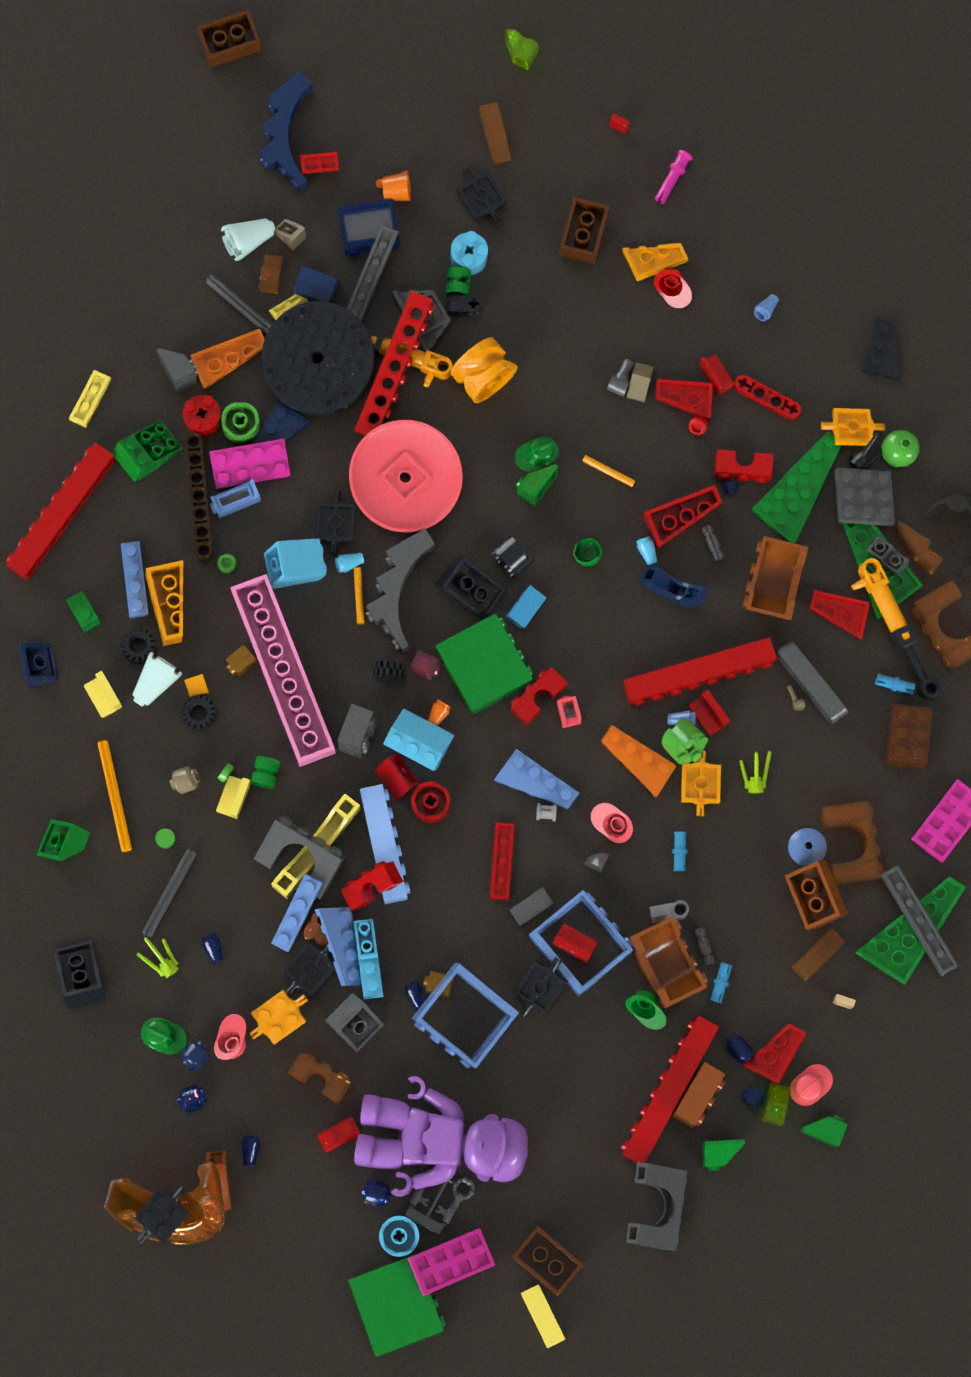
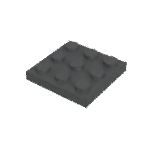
[835,468,895,526]

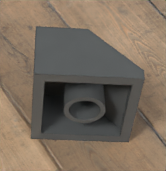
[157,348,198,393]
[325,993,384,1053]

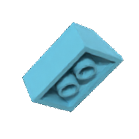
[383,708,455,771]

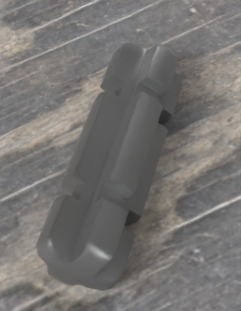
[702,525,724,561]
[694,928,715,966]

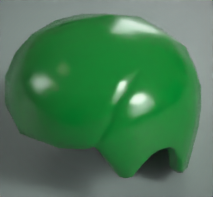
[573,538,602,567]

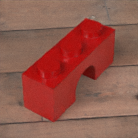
[714,449,773,483]
[510,667,568,726]
[341,861,404,911]

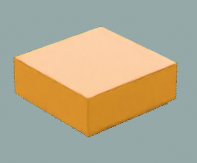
[184,674,209,698]

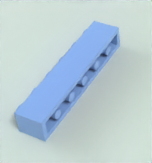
[360,784,410,904]

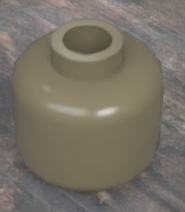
[170,766,200,794]

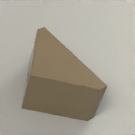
[274,218,306,250]
[627,362,654,402]

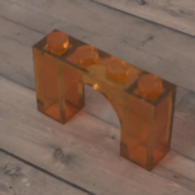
[911,580,971,670]
[820,801,883,886]

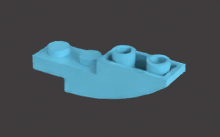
[354,919,383,1000]

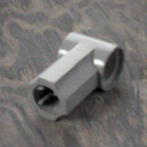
[650,900,689,924]

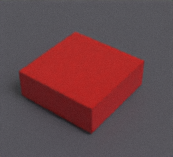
[610,114,630,134]

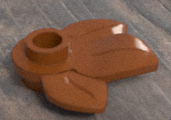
[304,912,328,949]

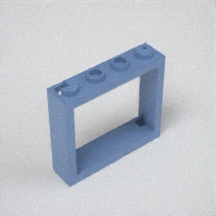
[529,890,633,997]
[411,963,519,1069]

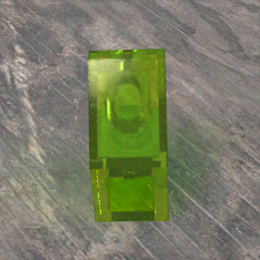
[505,29,539,70]
[762,1082,790,1126]

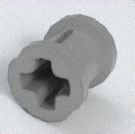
[536,803,557,822]

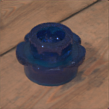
[721,481,740,494]

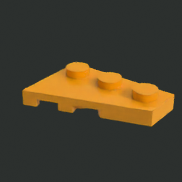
[622,243,688,282]

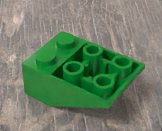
[112,420,183,482]

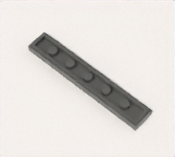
[346,224,399,322]
[881,865,958,976]

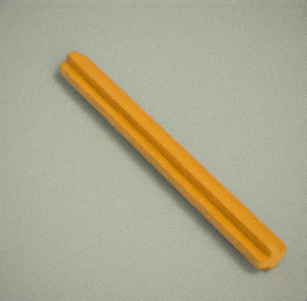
[98,740,132,852]

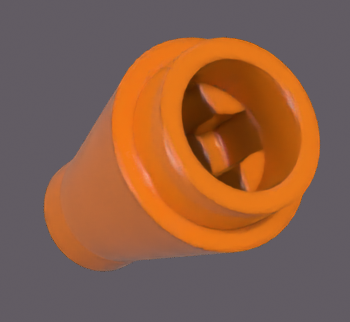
[428,700,451,726]

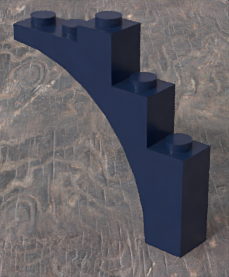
[259,71,313,192]

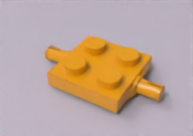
[821,408,885,446]
[681,751,721,817]
[249,989,308,1045]

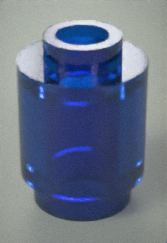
[726,1035,755,1065]

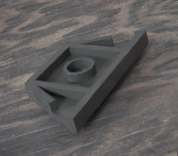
[392,289,451,352]

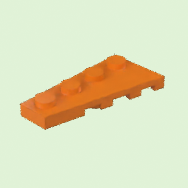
[190,329,265,390]
[601,725,676,799]

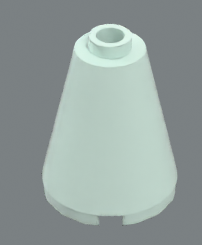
[221,218,275,261]
[132,652,183,707]

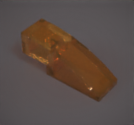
[479,102,511,165]
[895,521,943,575]
[792,928,845,982]

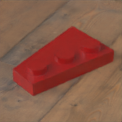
[655,379,713,421]
[809,590,870,640]
[743,1024,807,1085]

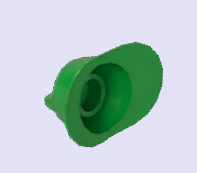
[515,436,559,472]
[625,988,667,1030]
[141,1017,187,1055]

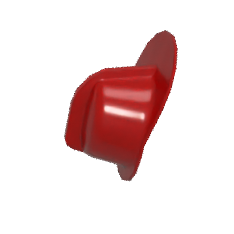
[654,268,692,308]

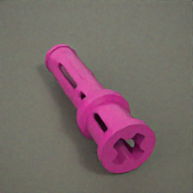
[654,150,693,204]

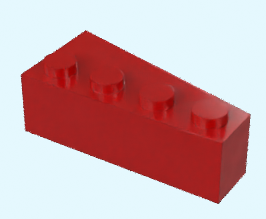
[643,485,722,550]

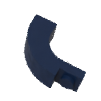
[640,565,708,608]

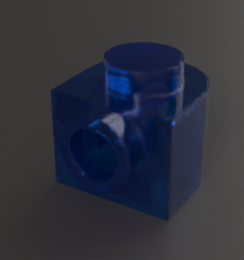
[741,1087,767,1110]

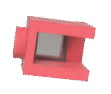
[557,695,581,728]

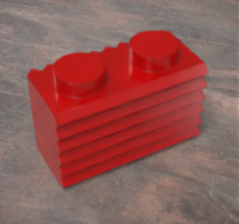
[317,1117,361,1153]

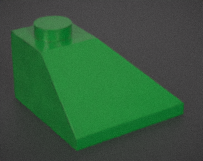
[516,464,558,506]
[36,819,91,861]
[702,1139,745,1171]

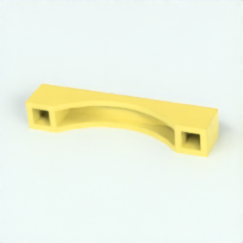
[271,794,361,899]

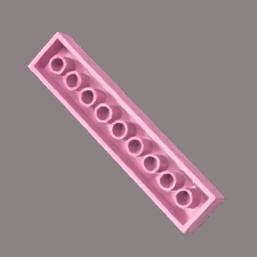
[230,574,336,767]

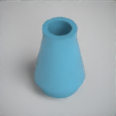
[636,536,658,566]
[335,552,364,573]

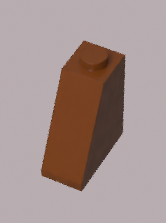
[205,1150,231,1213]

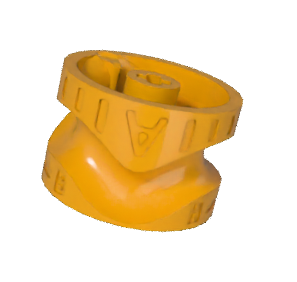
[450,337,518,403]

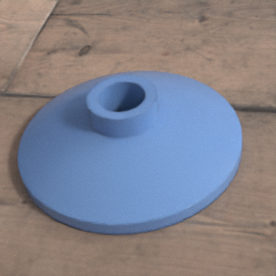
[788,828,827,866]

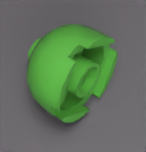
[881,429,920,468]

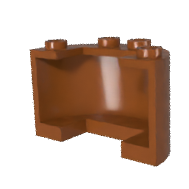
[743,536,808,621]
[630,916,708,1008]

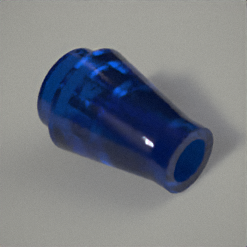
[201,933,223,964]
[404,981,425,1012]
[241,1136,261,1166]

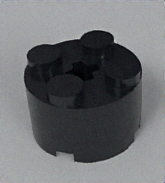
[491,534,534,578]

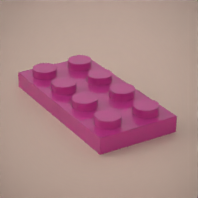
[209,438,291,489]
[911,779,971,863]
[408,1228,495,1296]

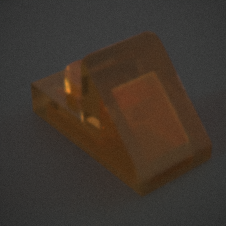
[259,254,283,294]

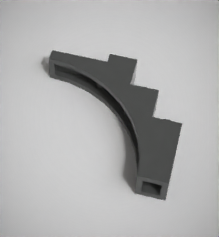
[365,529,435,654]

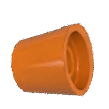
[376,171,411,201]

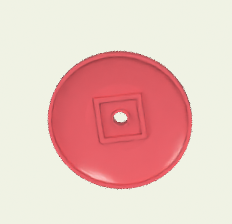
[349,420,463,533]

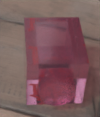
[410,650,441,680]

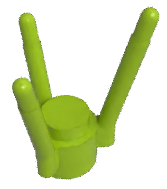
[739,751,772,794]
[137,937,179,978]

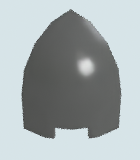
[584,852,610,873]

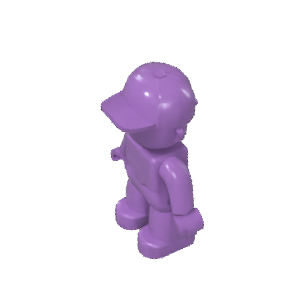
[354,1076,528,1197]

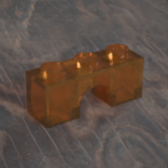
[288,1052,351,1105]

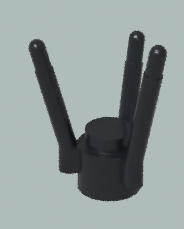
[849,432,883,470]

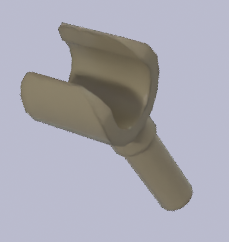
[787,685,805,711]

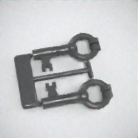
[404,1165,475,1235]

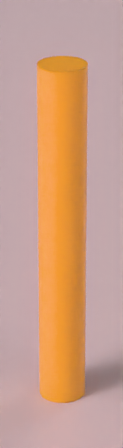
[582,455,635,487]
[353,567,365,624]

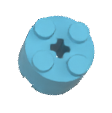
[450,231,488,275]
[379,1216,419,1257]

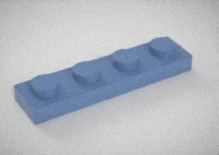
[121,541,149,619]
[271,873,324,952]

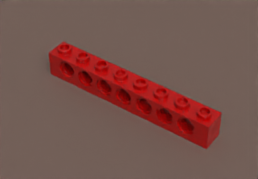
[354,291,435,436]

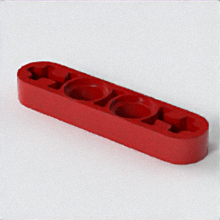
[734,375,801,420]

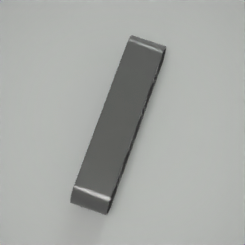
[775,640,848,724]

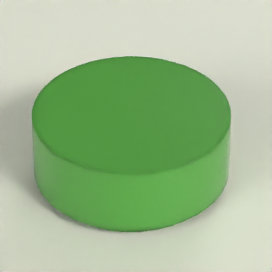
[217,554,237,574]
[217,763,234,782]
[155,828,175,849]

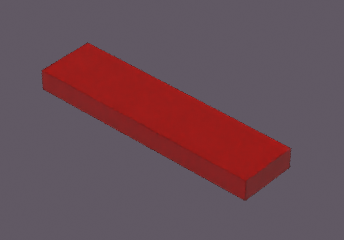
[490,822,515,901]

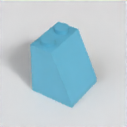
[264,538,327,589]

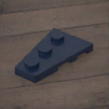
[251,402,310,444]

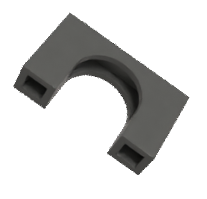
[254,816,346,899]
[626,1163,687,1251]

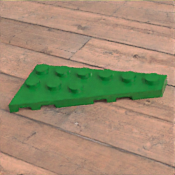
[752,431,842,543]
[842,523,923,620]
[855,877,966,985]

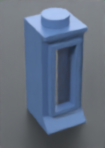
[209,479,261,519]

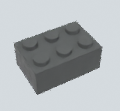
[338,704,377,759]

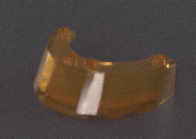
[104,1162,225,1244]

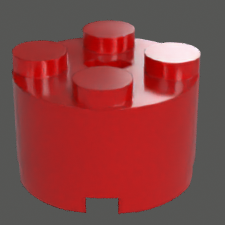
[183,395,222,438]
[411,781,450,824]

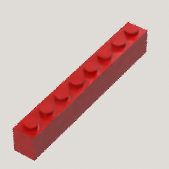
[6,443,116,581]
[623,637,777,706]
[621,1015,719,1164]

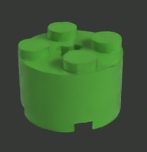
[221,402,261,445]
[662,719,708,764]

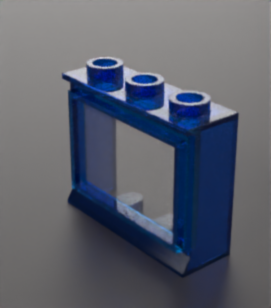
[338,199,400,256]

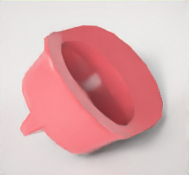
[591,803,633,843]
[214,1014,246,1060]
[790,1064,833,1106]

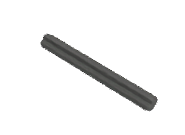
[206,275,272,334]
[142,849,196,937]

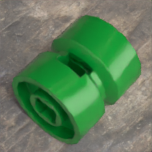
[445,267,471,297]
[250,756,280,789]

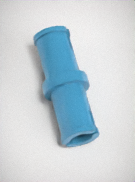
[875,673,915,695]
[672,832,688,871]
[710,962,733,1004]

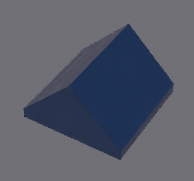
[293,266,340,302]
[19,643,58,687]

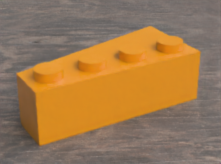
[145,560,183,646]

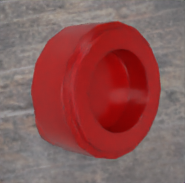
[688,416,708,435]

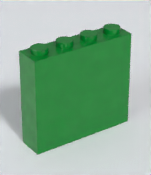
[435,613,534,715]
[348,1254,446,1357]

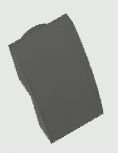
[867,536,909,577]
[509,887,554,926]

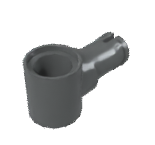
[607,359,634,397]

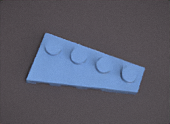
[494,749,579,810]
[315,907,362,986]

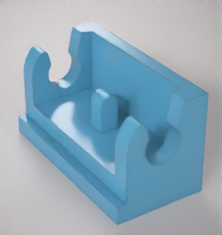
[505,585,547,628]

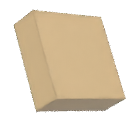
[833,994,856,1009]

